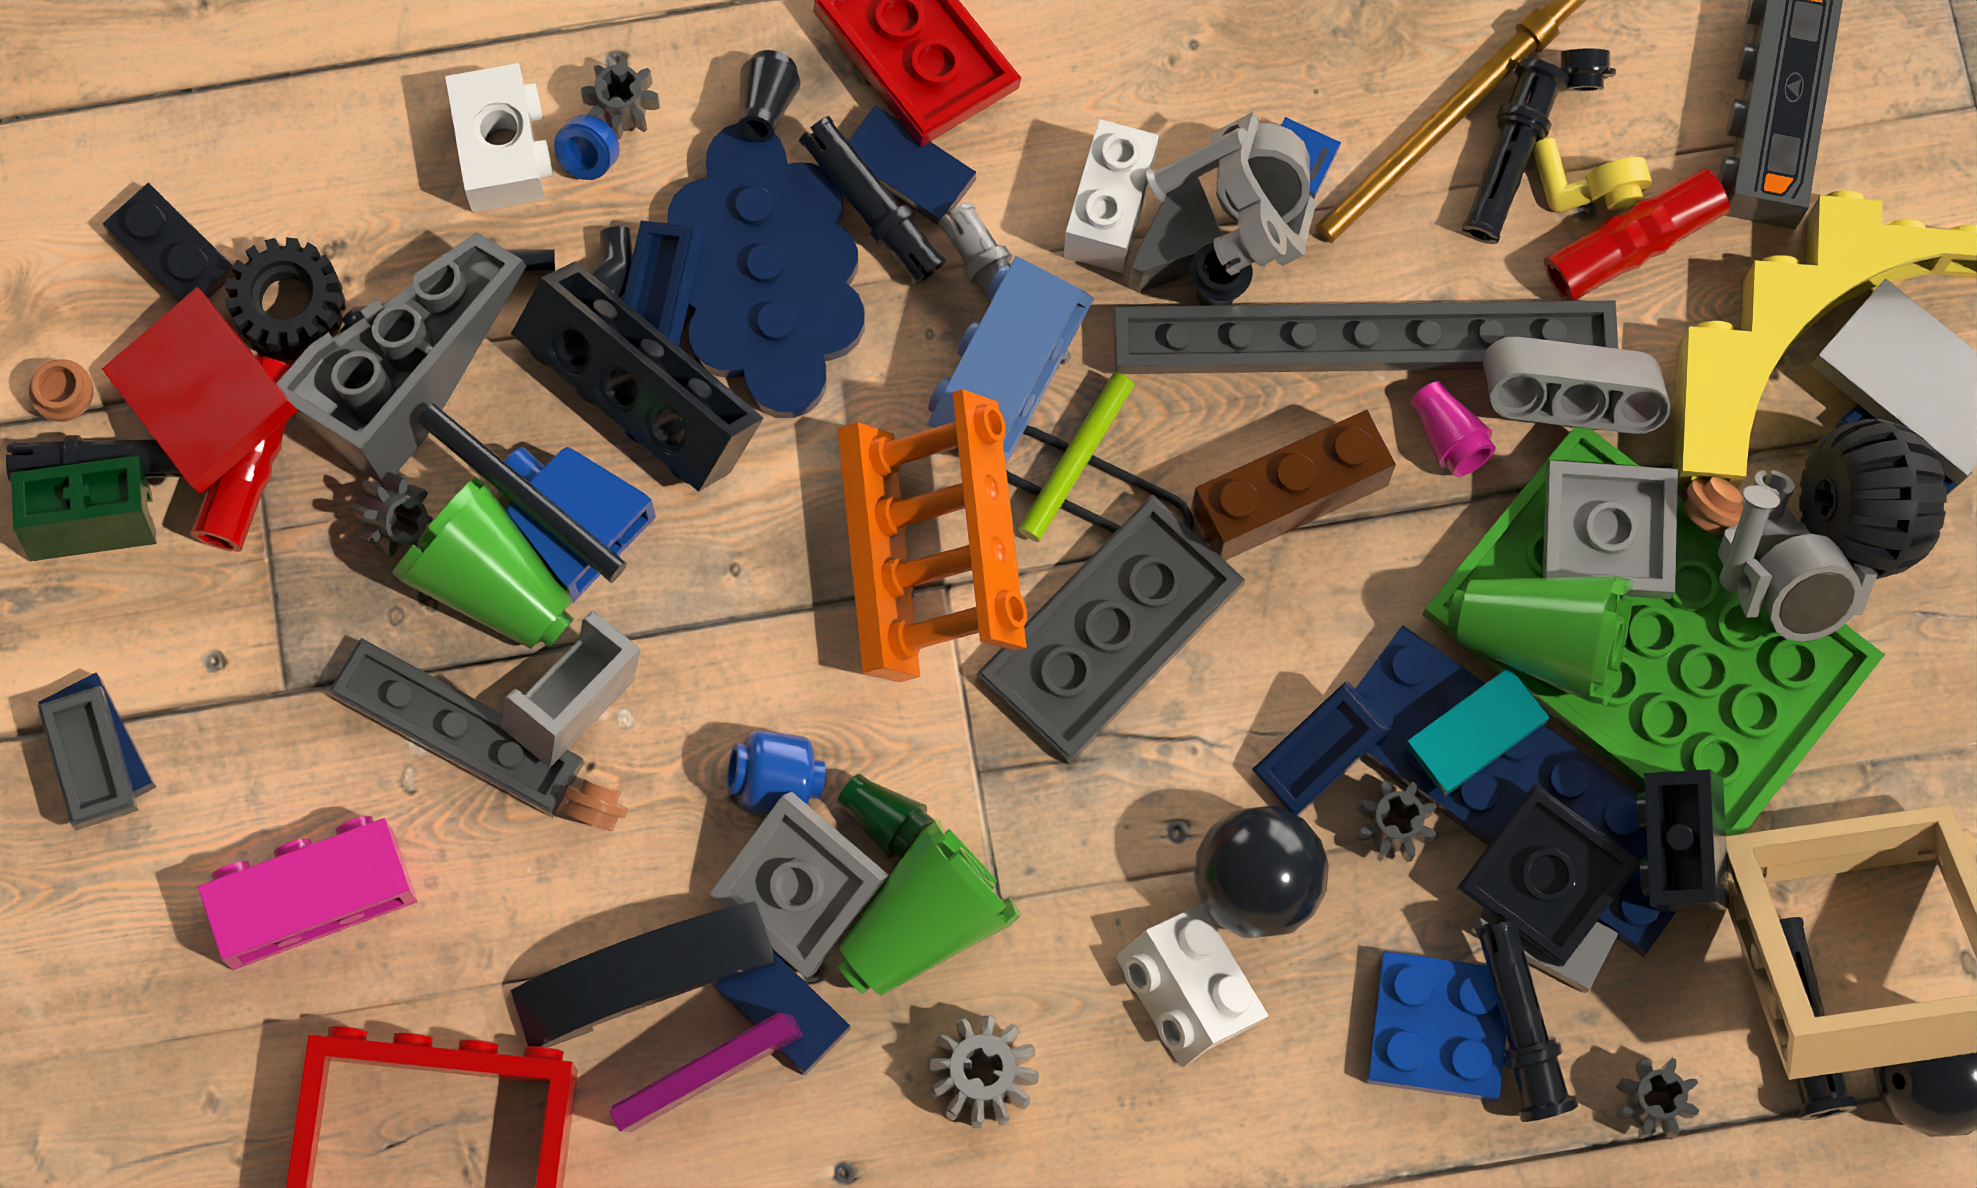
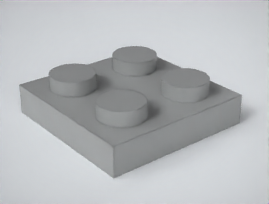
[1543,460,1678,599]
[709,792,889,978]

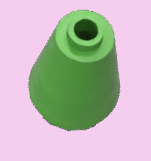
[392,477,574,649]
[1448,576,1633,706]
[838,818,1021,996]

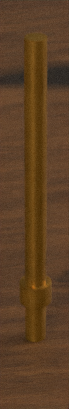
[1316,0,1586,243]

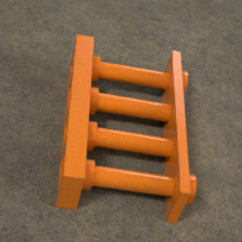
[837,389,1027,682]

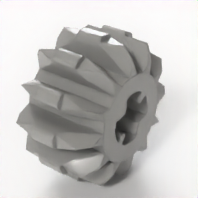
[927,1015,1039,1129]

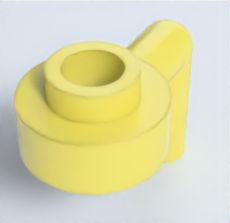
[1532,138,1652,213]

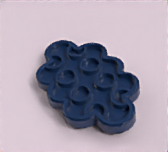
[668,123,865,418]

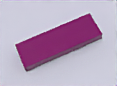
[609,1012,804,1132]

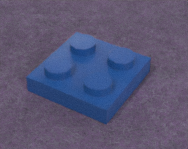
[1366,951,1507,1102]

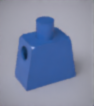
[504,447,656,603]

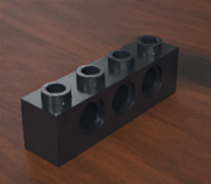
[511,261,764,492]

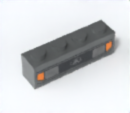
[1718,0,1843,230]

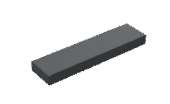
[328,638,585,818]

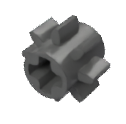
[581,57,660,139]
[349,472,433,556]
[1357,781,1437,863]
[1616,1058,1699,1139]

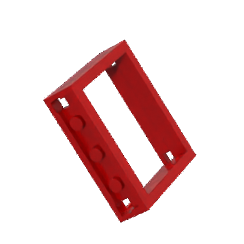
[286,1026,578,1188]

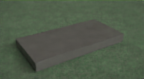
[976,495,1245,764]

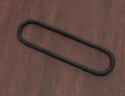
[1006,425,1194,533]

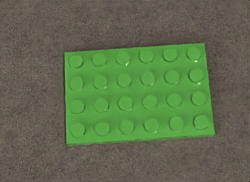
[1422,427,1885,836]

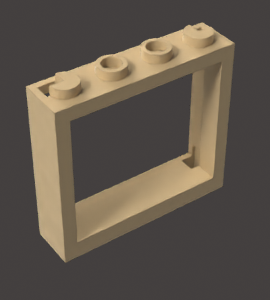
[1726,804,1977,1080]

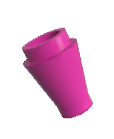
[1410,381,1496,477]

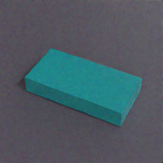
[1405,667,1549,797]

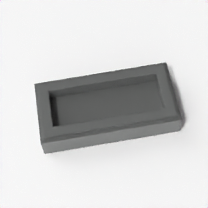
[37,686,139,831]

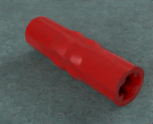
[1544,168,1730,301]
[190,357,291,552]

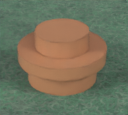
[29,359,94,422]
[1684,477,1744,535]
[564,779,628,831]

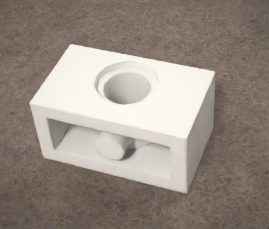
[445,63,553,213]
[1063,119,1159,274]

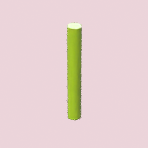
[1018,372,1135,542]

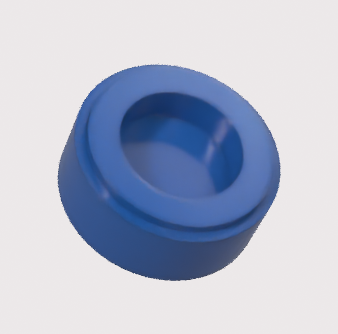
[554,114,620,180]

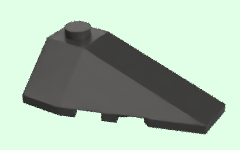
[277,233,526,485]

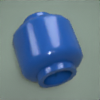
[727,731,825,815]

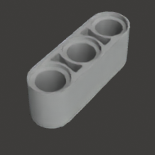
[1483,337,1670,434]

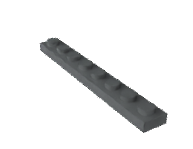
[1114,300,1619,374]

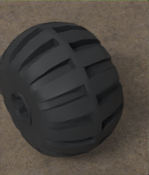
[1799,419,1947,579]

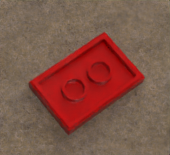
[813,0,1022,147]
[102,287,298,494]

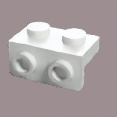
[1116,904,1268,1067]

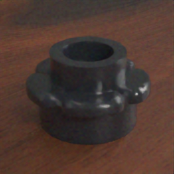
[1561,48,1616,91]

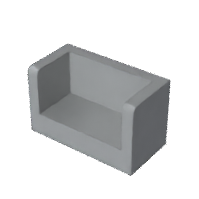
[501,611,640,768]

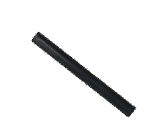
[418,404,627,583]

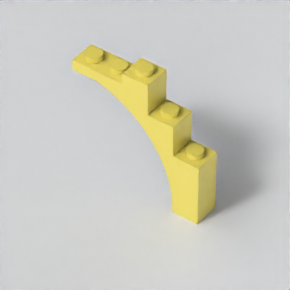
[1672,190,1977,490]

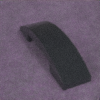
[510,901,777,1048]

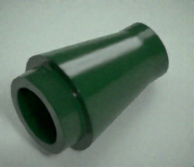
[837,774,934,859]

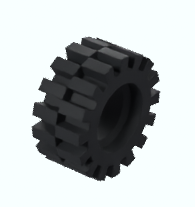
[225,237,346,360]

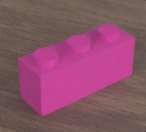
[197,816,418,970]

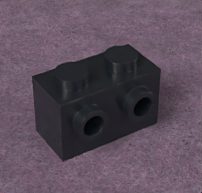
[1637,769,1729,912]

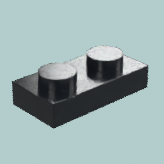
[102,182,235,303]

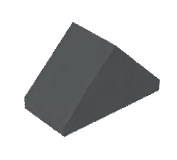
[1128,177,1222,293]

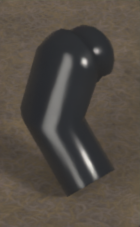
[590,226,633,298]

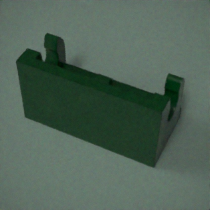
[11,455,157,562]

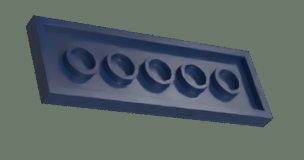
[1355,625,1676,957]

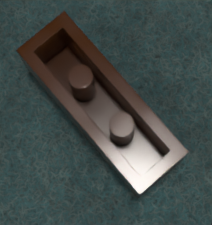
[1191,410,1396,561]

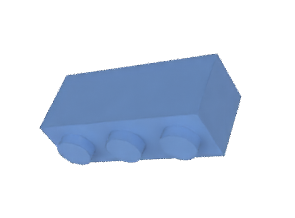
[927,256,1094,464]

